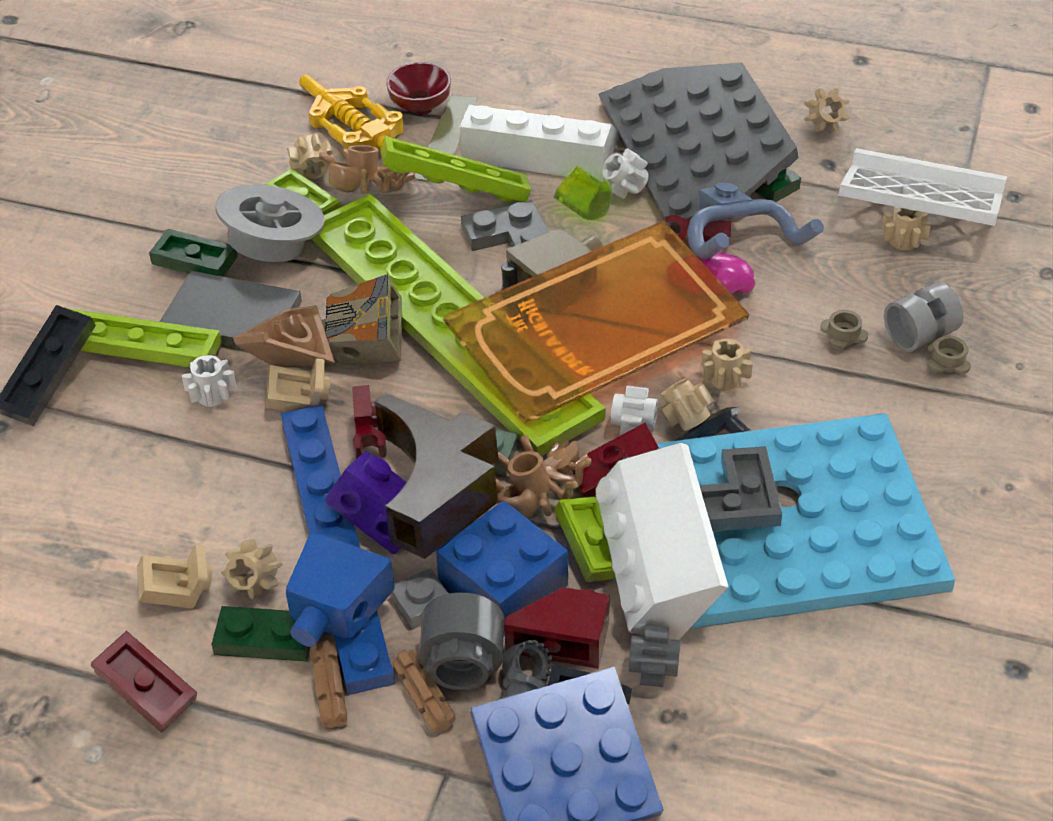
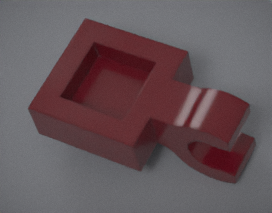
[664,215,732,244]
[352,385,387,459]

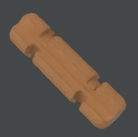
[310,640,348,729]
[393,649,456,733]

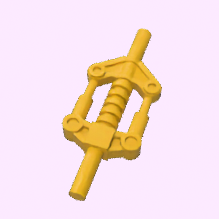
[299,74,404,152]

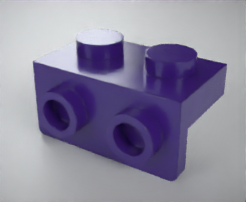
[325,451,407,554]

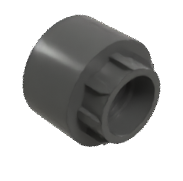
[419,593,504,690]

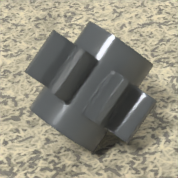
[629,625,681,687]

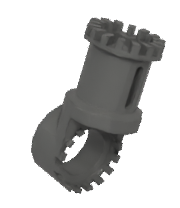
[502,640,553,698]

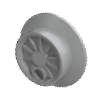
[216,185,324,262]

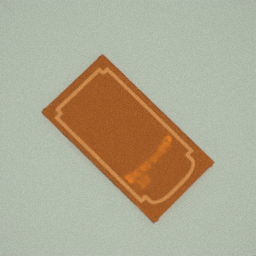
[443,221,749,424]

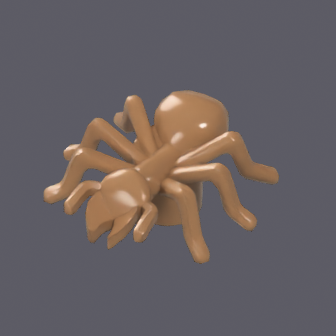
[319,145,415,194]
[496,435,591,519]

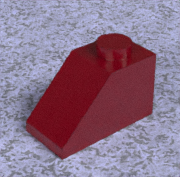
[504,587,610,669]

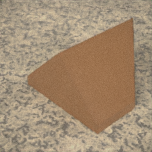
[233,305,335,367]

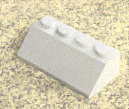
[459,105,619,182]
[595,443,728,640]

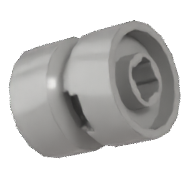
[884,281,964,352]

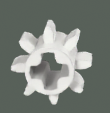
[602,149,648,199]
[182,355,237,407]
[610,386,658,435]

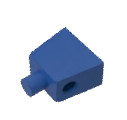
[286,531,395,647]

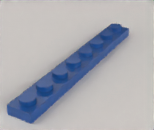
[281,405,395,695]

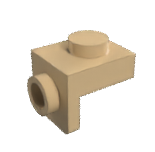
[265,358,331,412]
[137,545,212,609]

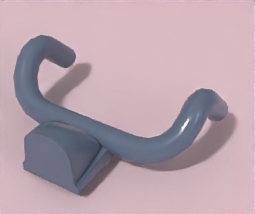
[687,183,824,259]

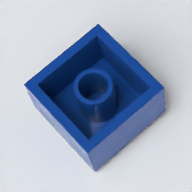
[436,500,568,637]

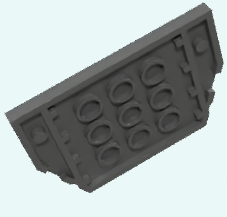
[598,63,799,236]

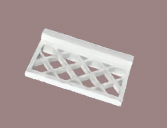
[838,148,1007,226]

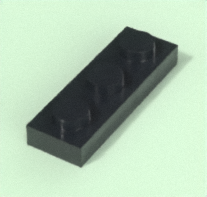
[0,305,96,426]

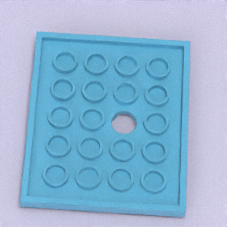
[657,413,955,629]

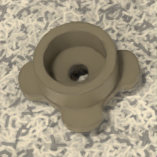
[820,310,868,349]
[927,336,971,374]

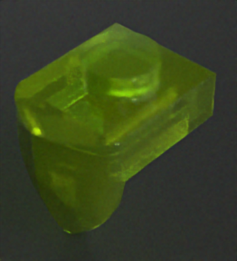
[553,166,612,220]

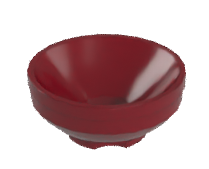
[386,62,451,115]

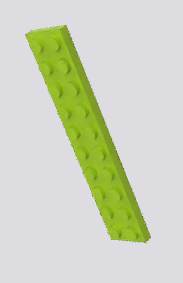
[311,194,606,456]

